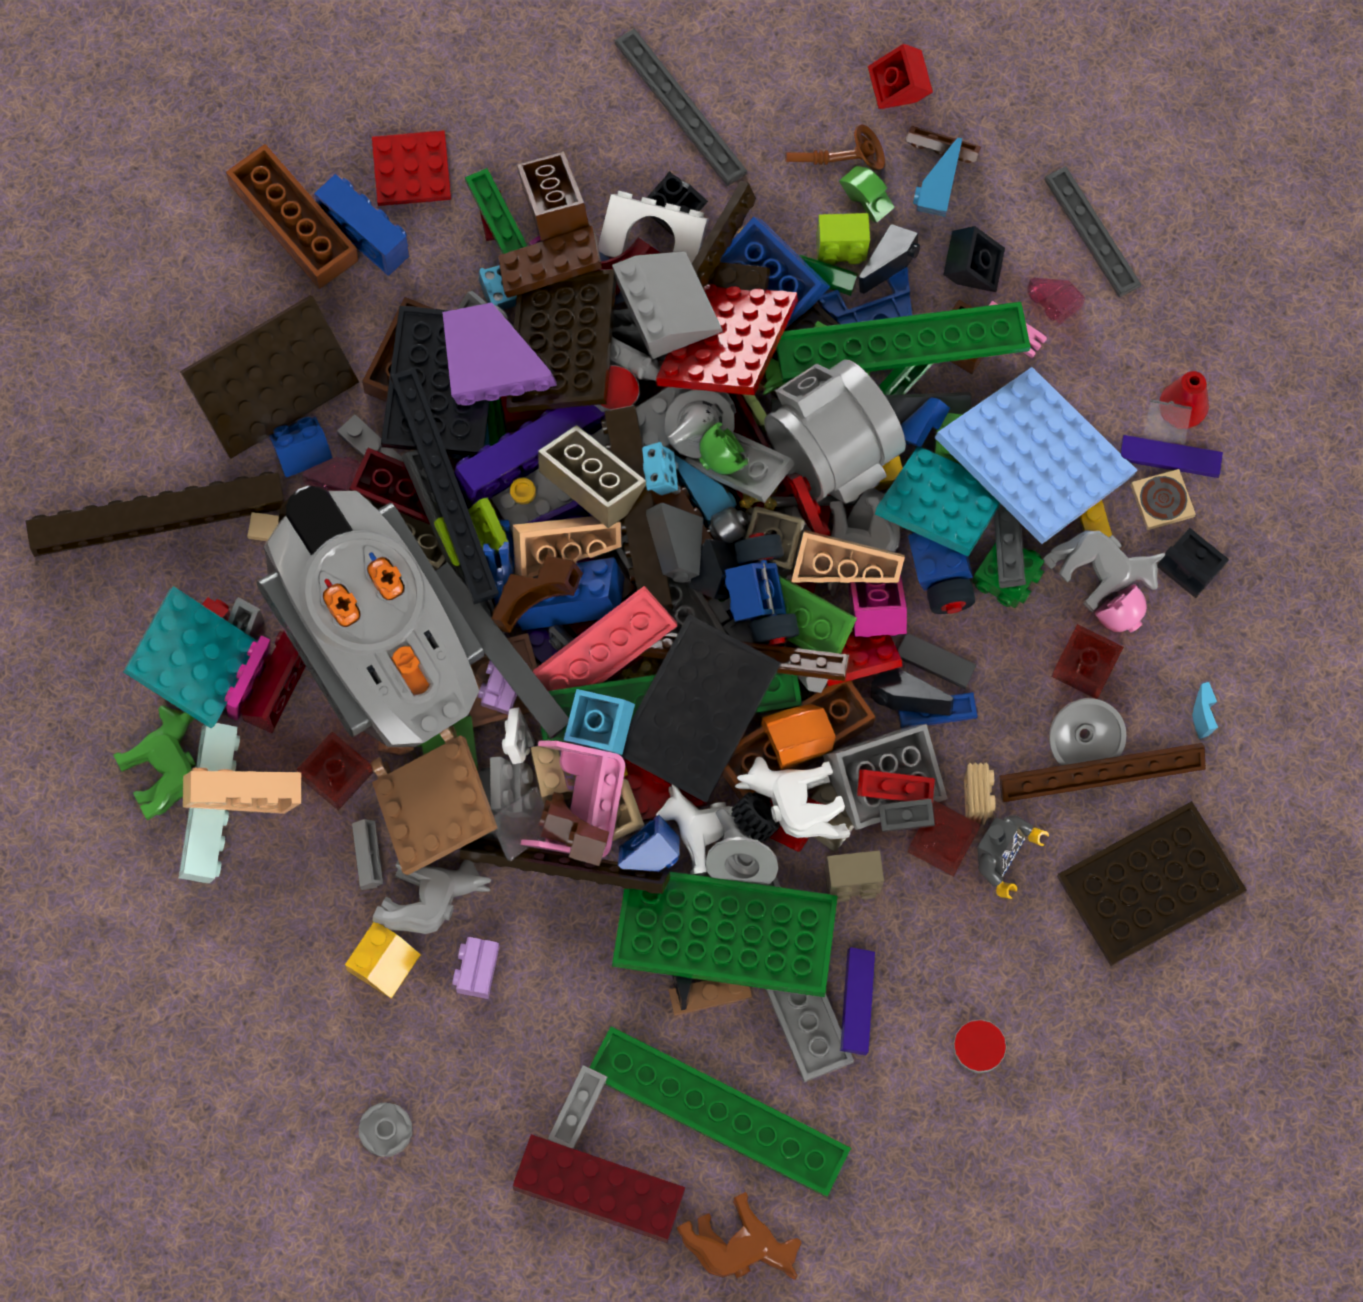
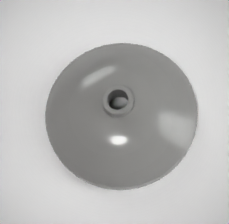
[1049,698,1127,765]

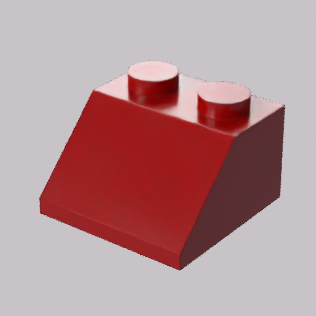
[867,43,933,109]

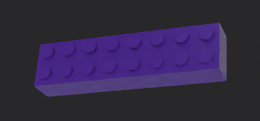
[454,393,640,509]

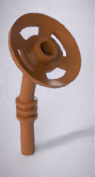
[785,124,885,171]

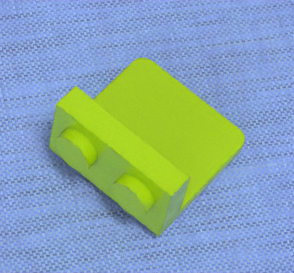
[434,497,508,566]

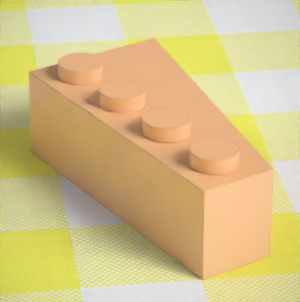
[513,516,622,577]
[791,530,905,583]
[183,768,301,814]

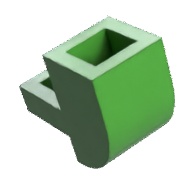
[839,166,895,222]

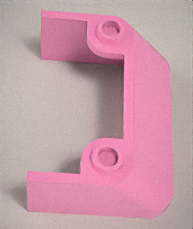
[520,741,625,857]

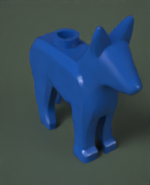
[483,508,520,628]

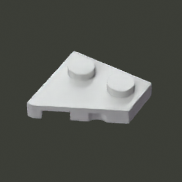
[502,707,535,764]

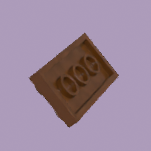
[498,225,602,298]

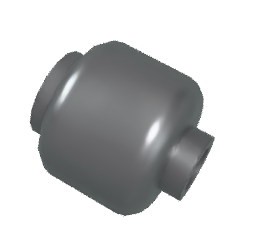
[708,506,749,543]

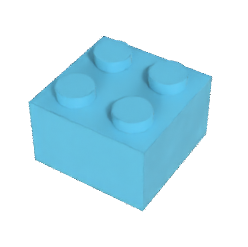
[564,689,635,755]

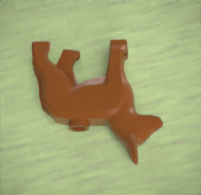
[676,1192,801,1280]

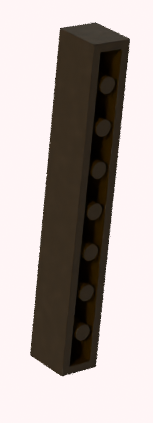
[601,405,673,610]

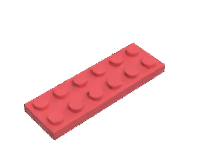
[533,586,678,691]

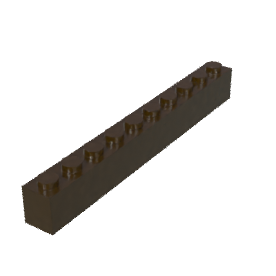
[25,471,285,557]

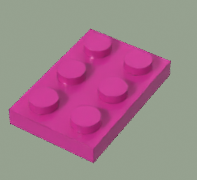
[224,636,271,721]

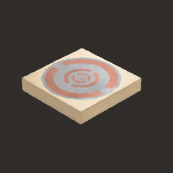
[1130,469,1196,530]

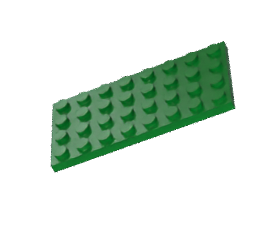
[612,872,838,997]

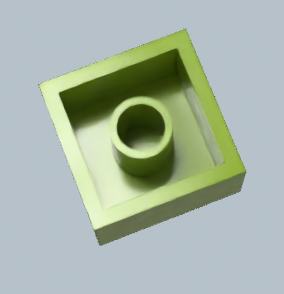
[816,213,870,265]

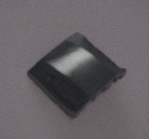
[646,171,708,236]

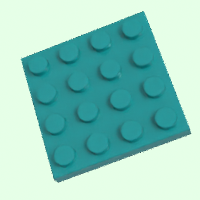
[875,446,1001,556]
[123,586,258,728]

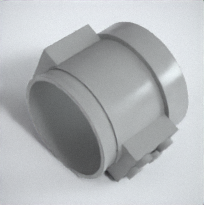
[764,360,906,504]

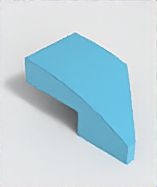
[1192,682,1218,739]

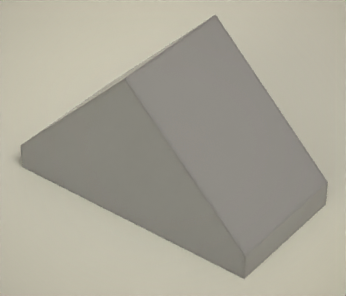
[228,597,264,638]

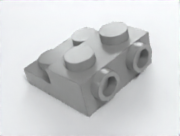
[490,757,533,818]

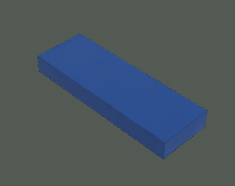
[898,692,978,729]

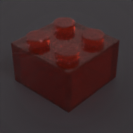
[1051,624,1124,699]
[297,732,373,811]
[908,800,981,877]

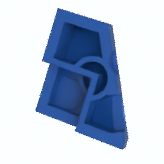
[900,397,950,448]

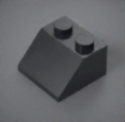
[943,226,1005,292]

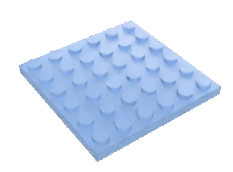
[935,367,1137,544]

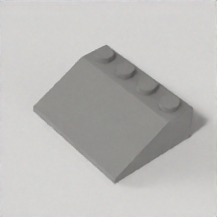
[612,251,723,359]
[823,724,948,830]

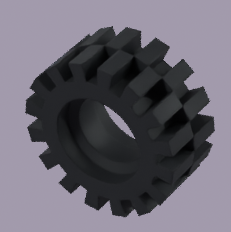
[731,792,780,842]

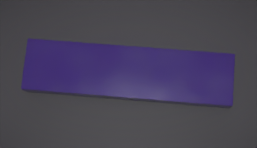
[1120,435,1223,478]
[840,947,875,1055]

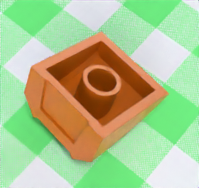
[761,704,836,770]

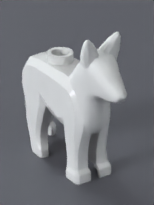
[735,757,850,839]
[656,784,752,876]

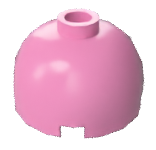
[1095,584,1147,633]

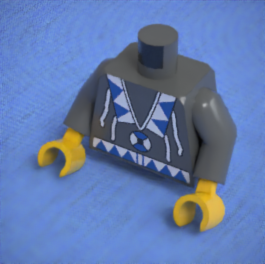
[977,815,1049,899]

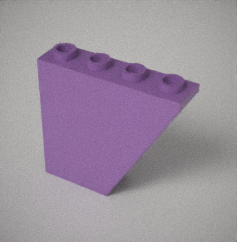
[443,303,557,405]

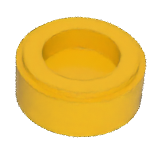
[510,478,536,505]

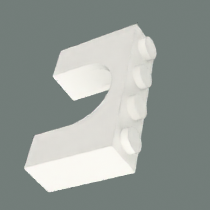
[598,191,709,264]

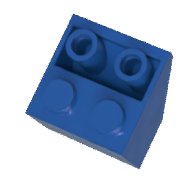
[269,416,334,477]

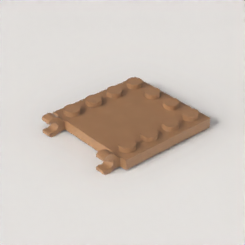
[371,726,498,875]

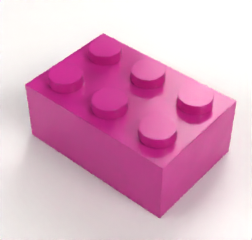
[848,574,907,637]

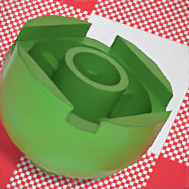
[699,422,748,475]

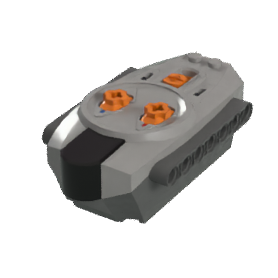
[256,486,485,747]

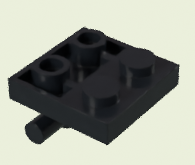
[1157,528,1229,598]

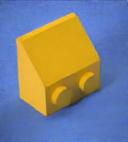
[345,922,421,999]

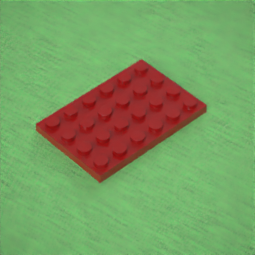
[656,284,798,395]

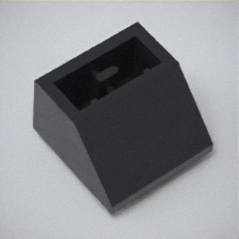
[689,539,743,599]

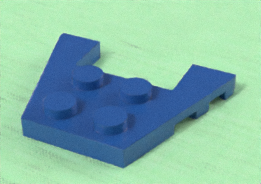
[817,267,912,324]

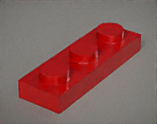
[786,472,831,536]
[857,770,935,804]

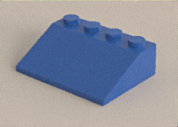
[720,216,830,329]

